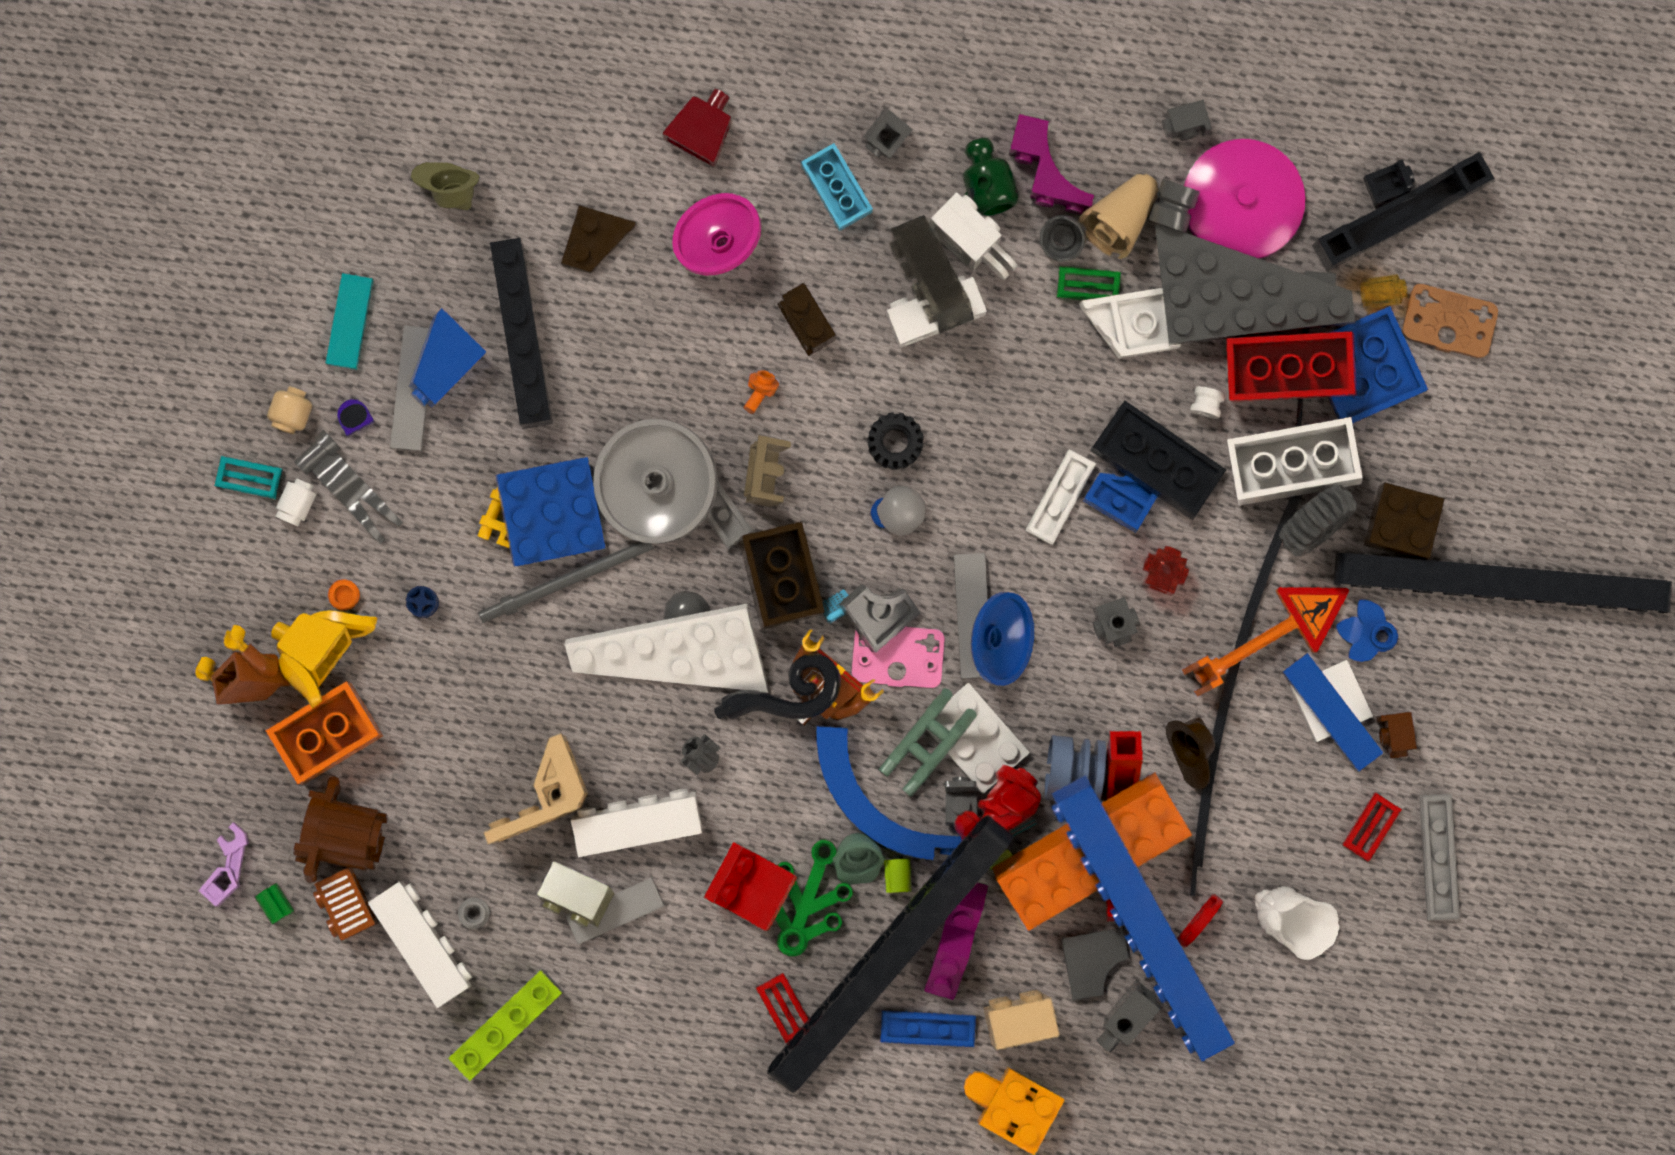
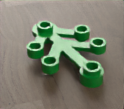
[775,840,853,957]

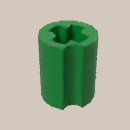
[254,883,295,925]

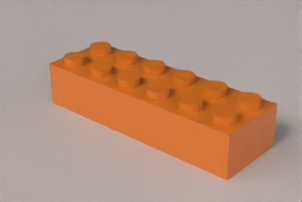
[992,772,1192,931]

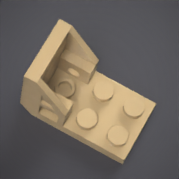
[483,734,588,844]

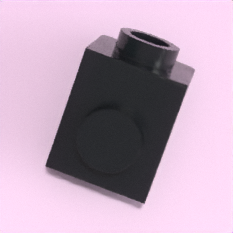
[1363,159,1415,206]

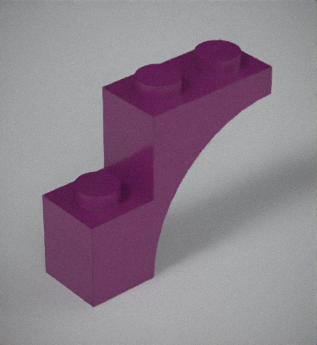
[1009,114,1094,215]
[924,882,989,1000]

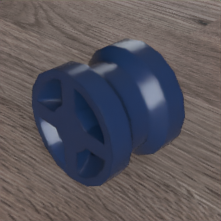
[406,586,439,618]

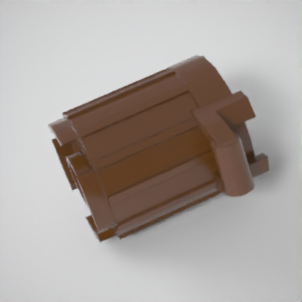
[293,776,388,883]

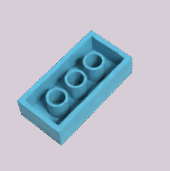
[801,143,873,231]

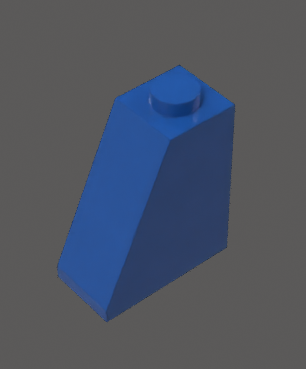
[409,308,486,408]

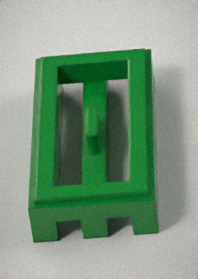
[1056,266,1121,300]

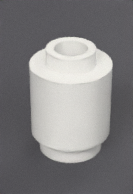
[275,478,317,527]

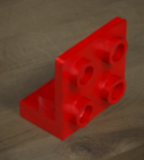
[703,842,797,931]

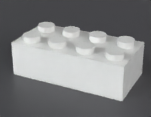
[1227,417,1362,506]

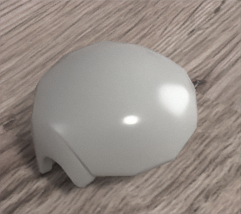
[877,485,926,536]

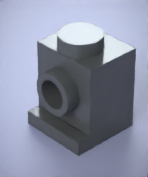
[1162,100,1212,141]
[863,108,913,158]

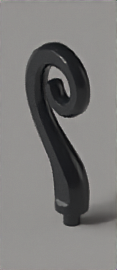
[714,653,841,720]

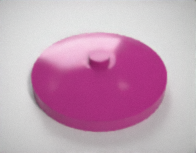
[1184,139,1305,259]

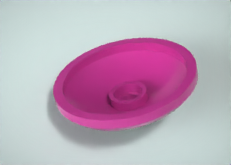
[672,193,761,276]

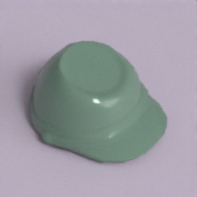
[833,833,885,885]

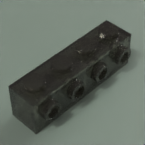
[889,215,974,333]

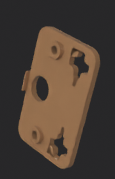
[1402,284,1498,358]

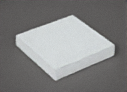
[1290,660,1373,742]

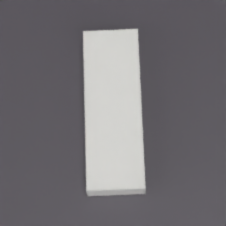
[1025,449,1096,545]

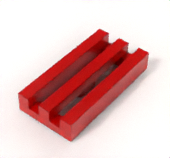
[1342,792,1402,862]
[756,973,808,1043]

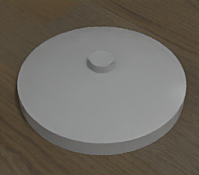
[593,419,718,544]

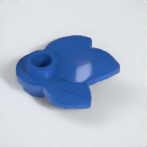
[1336,600,1398,662]

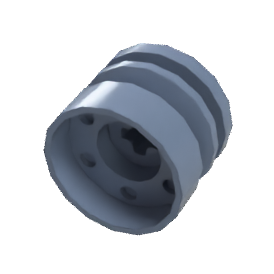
[1044,735,1107,801]

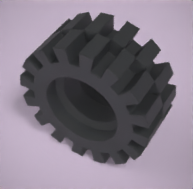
[868,412,924,470]

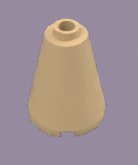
[1079,174,1159,259]

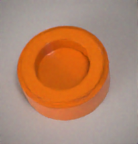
[328,579,360,611]

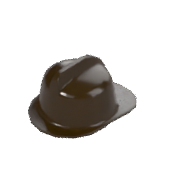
[1166,717,1215,790]

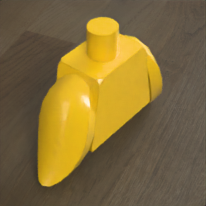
[271,610,378,708]

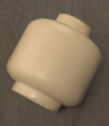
[267,386,312,434]

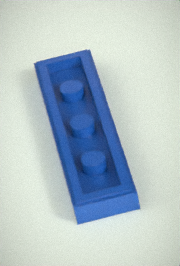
[1282,653,1383,772]

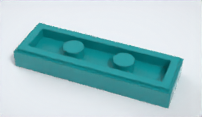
[325,273,373,370]

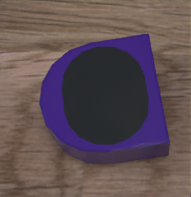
[337,399,375,436]

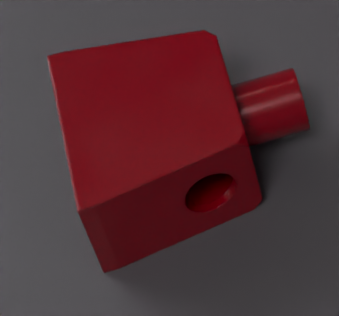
[662,88,732,168]

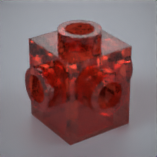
[1142,546,1190,596]

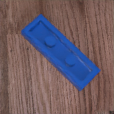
[880,1010,976,1047]

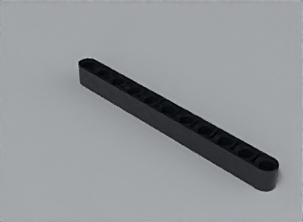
[1334,553,1672,613]
[767,815,1013,1093]

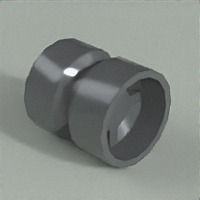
[1148,179,1200,233]

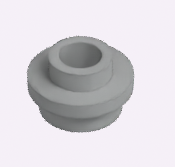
[458,898,490,929]

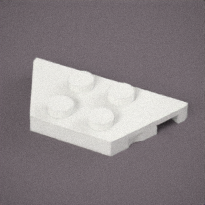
[1079,288,1181,359]

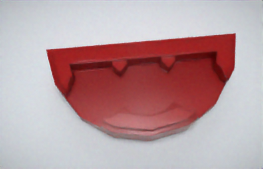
[1177,894,1223,948]

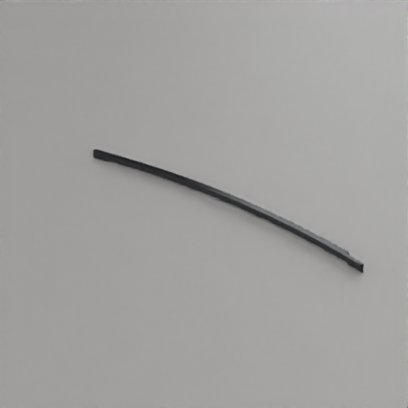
[1190,495,1303,896]

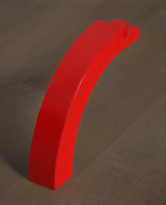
[1104,731,1143,922]

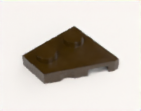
[561,205,636,274]

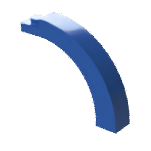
[816,726,962,860]

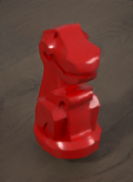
[954,765,1042,840]

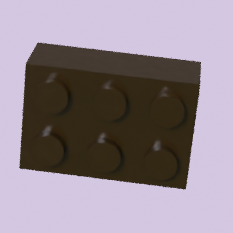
[739,521,825,630]

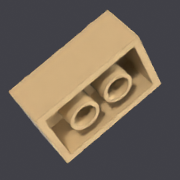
[983,990,1059,1050]

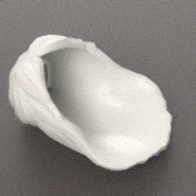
[1255,886,1340,960]

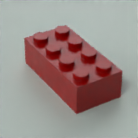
[1226,331,1357,402]

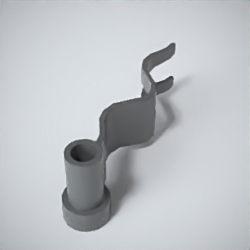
[294,430,403,544]

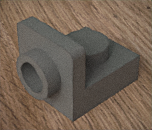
[945,777,978,826]

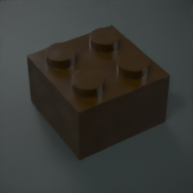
[1364,482,1445,560]

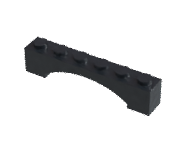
[1312,152,1495,272]
[490,238,553,429]

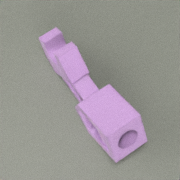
[198,822,249,907]

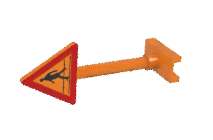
[1182,587,1349,697]

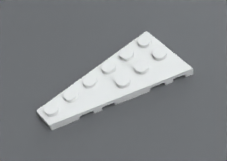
[564,604,769,692]

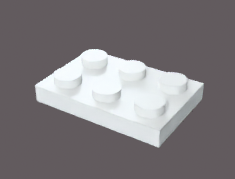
[927,683,1030,794]

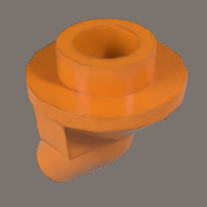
[743,370,779,414]

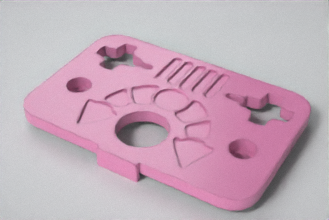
[852,627,945,688]

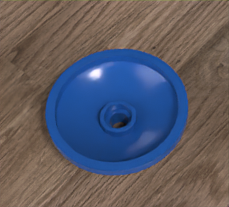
[971,592,1034,686]

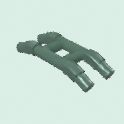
[878,688,977,797]

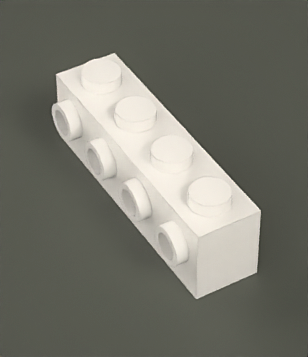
[571,789,702,857]
[368,881,472,1008]

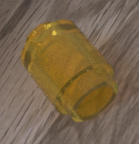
[1360,274,1407,309]

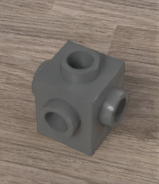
[1092,597,1140,647]

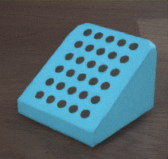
[822,589,848,623]

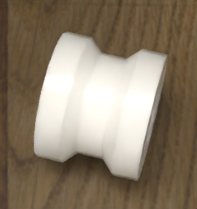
[1190,386,1226,419]

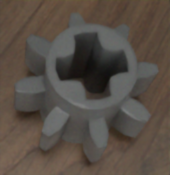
[681,734,720,775]

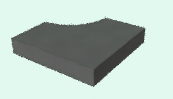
[838,585,920,653]
[1061,927,1129,1000]

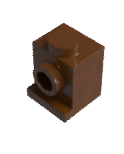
[1376,712,1417,759]

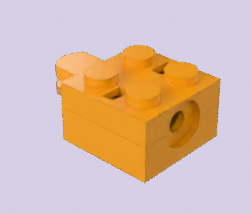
[964,1066,1065,1155]

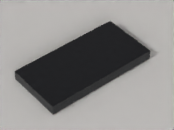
[1090,400,1227,520]

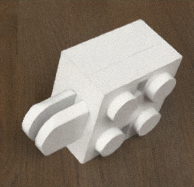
[928,192,1018,280]

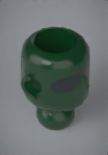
[963,138,1019,216]

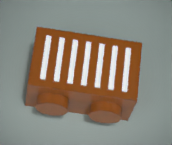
[313,867,379,941]

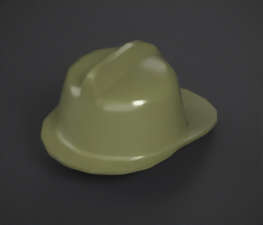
[411,162,480,210]

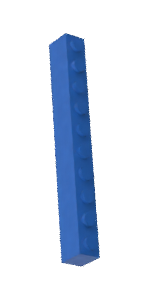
[1051,775,1235,1061]

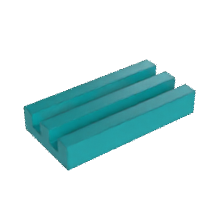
[214,456,283,499]

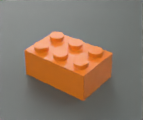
[266,681,383,785]

